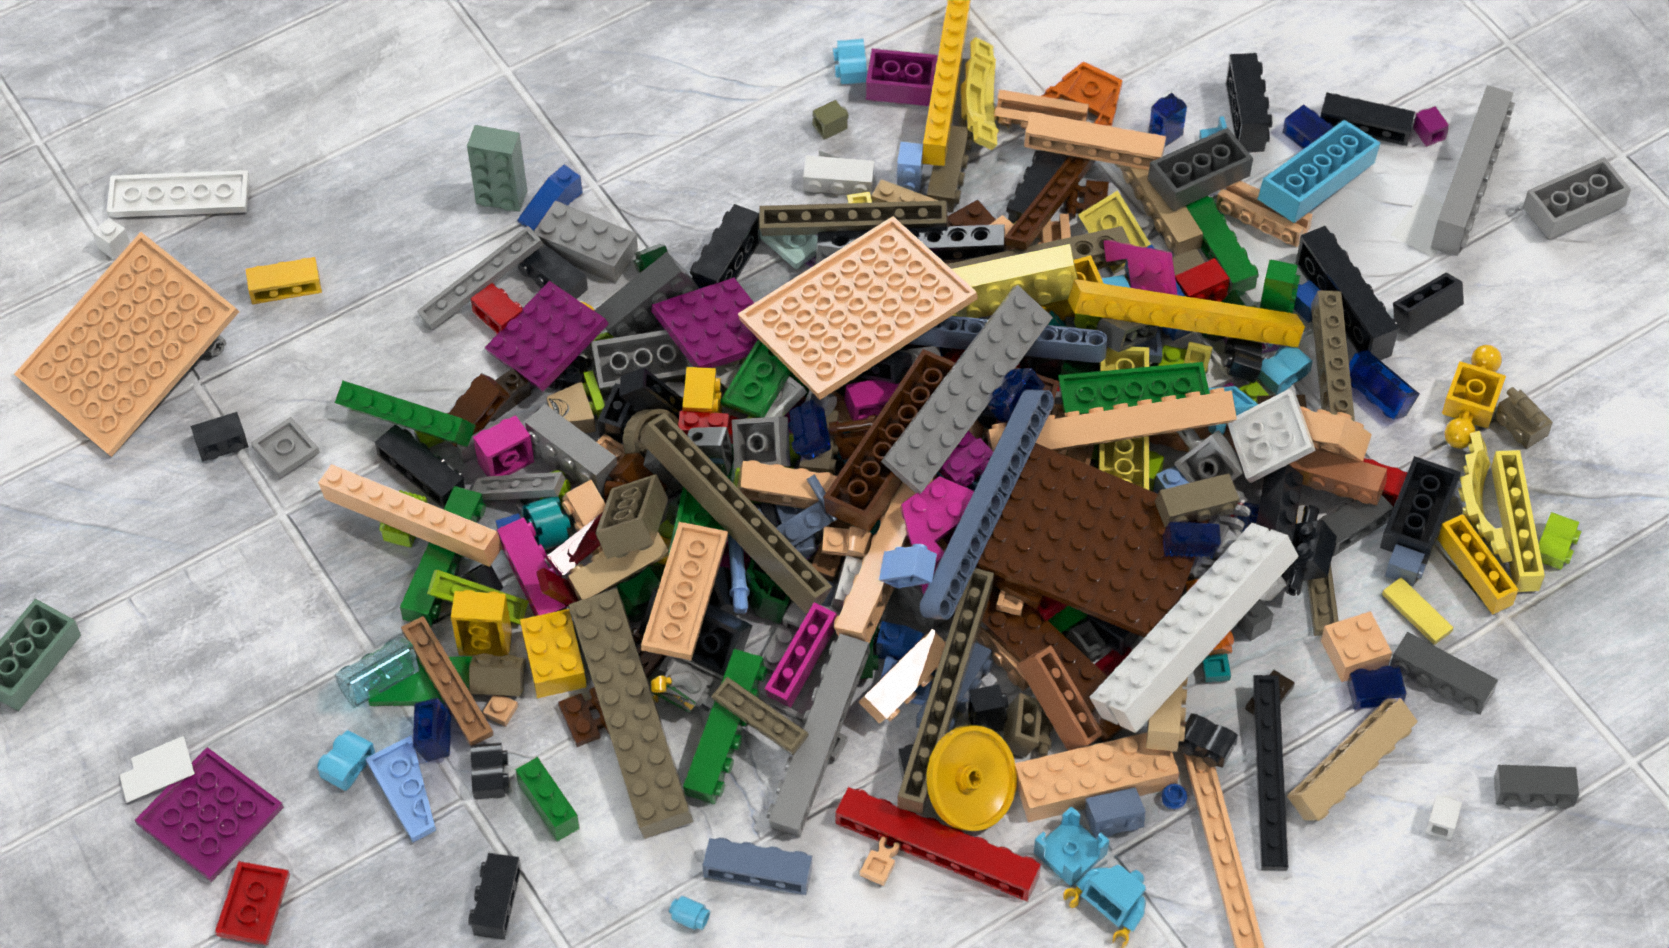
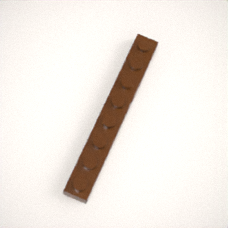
[1004,156,1096,250]

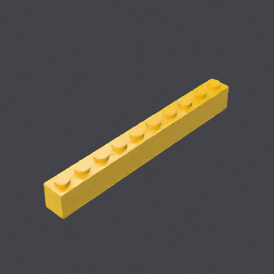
[922,0,971,166]
[1068,279,1305,348]

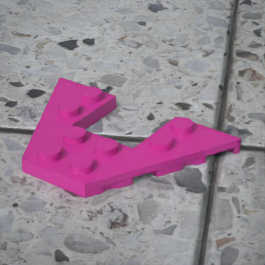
[900,476,974,595]

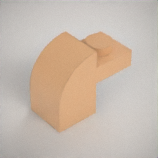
[821,526,872,560]

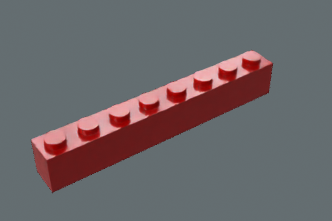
[835,787,1041,902]

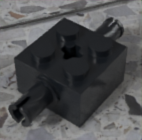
[1281,505,1337,596]

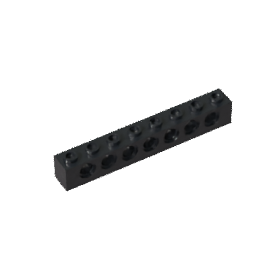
[816,224,1006,263]

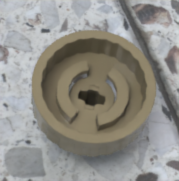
[623,409,679,459]

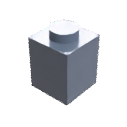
[1385,544,1426,586]

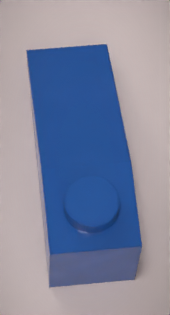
[518,164,583,231]
[876,621,937,669]

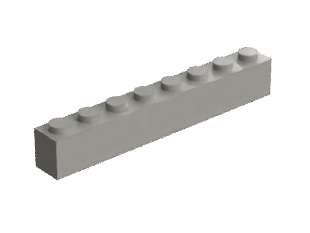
[767,634,870,837]

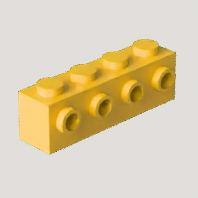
[1437,514,1519,615]

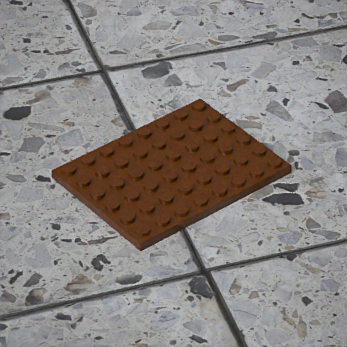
[976,443,1211,638]

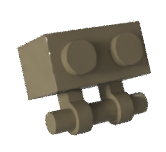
[1495,387,1553,449]
[469,654,526,696]
[1003,693,1053,758]

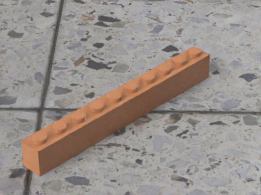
[1149,424,1387,506]

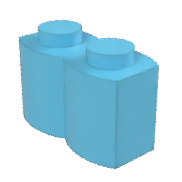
[833,39,867,84]
[1257,346,1313,395]
[318,730,375,791]

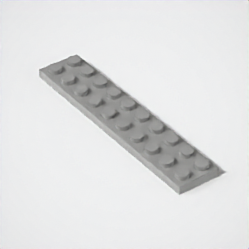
[881,285,1053,494]

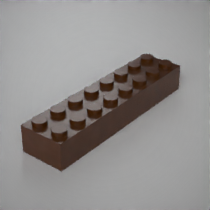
[823,349,955,532]

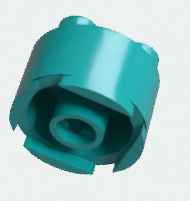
[521,497,571,550]

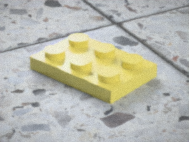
[1078,190,1151,274]

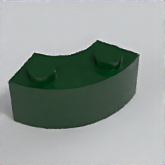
[615,565,666,622]

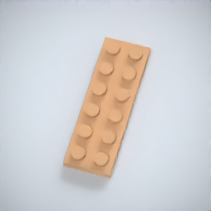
[641,522,728,660]

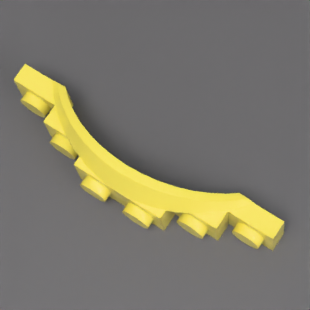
[961,37,998,150]
[1458,431,1513,563]

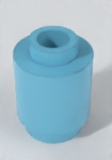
[669,895,711,930]

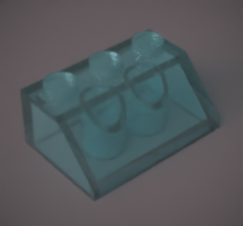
[335,637,419,709]

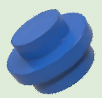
[1161,784,1187,809]

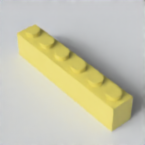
[1491,450,1545,592]

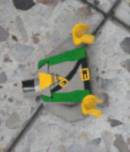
[651,659,714,712]

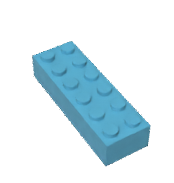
[1257,120,1381,223]

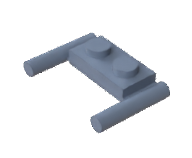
[758,474,838,546]

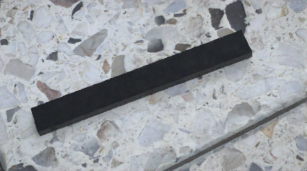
[1253,675,1288,871]

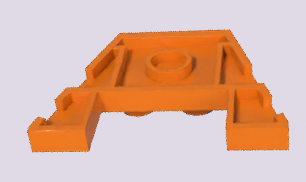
[1042,61,1123,126]

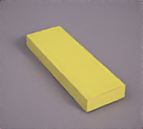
[1382,577,1454,645]

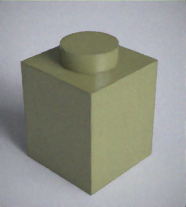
[812,100,849,140]

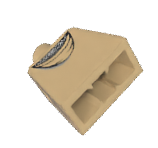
[546,382,596,433]

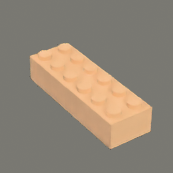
[1015,732,1179,822]

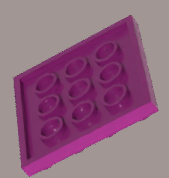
[651,278,758,368]
[484,281,609,392]
[135,747,284,882]

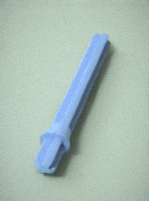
[728,533,750,614]

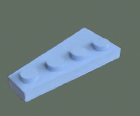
[365,735,436,842]

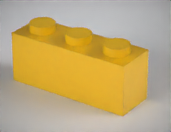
[245,257,322,305]

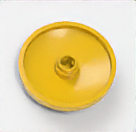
[926,726,1017,831]

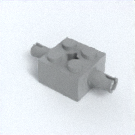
[1174,429,1248,503]

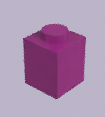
[1412,106,1449,147]

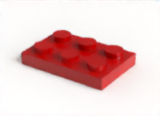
[215,861,290,946]

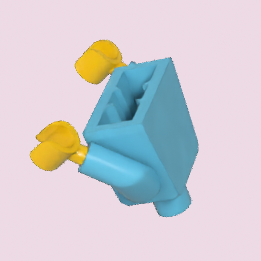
[1063,865,1146,948]

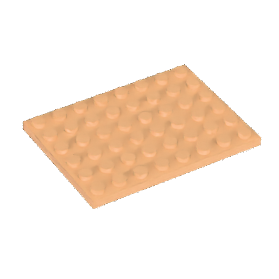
[738,216,978,400]
[14,232,239,457]

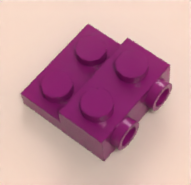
[938,431,993,487]

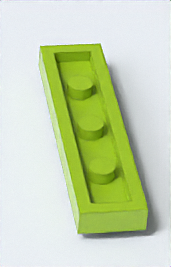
[427,570,529,625]

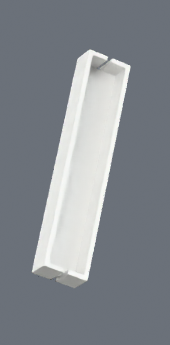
[1090,523,1298,733]

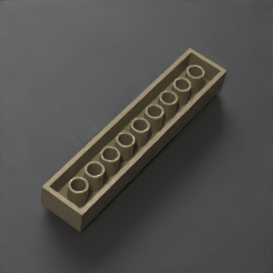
[569,588,694,839]

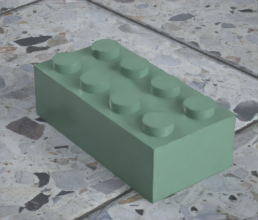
[467,125,528,212]
[0,598,81,711]

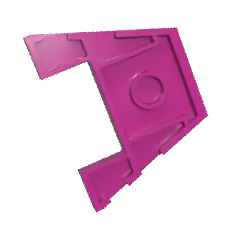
[1103,240,1177,295]

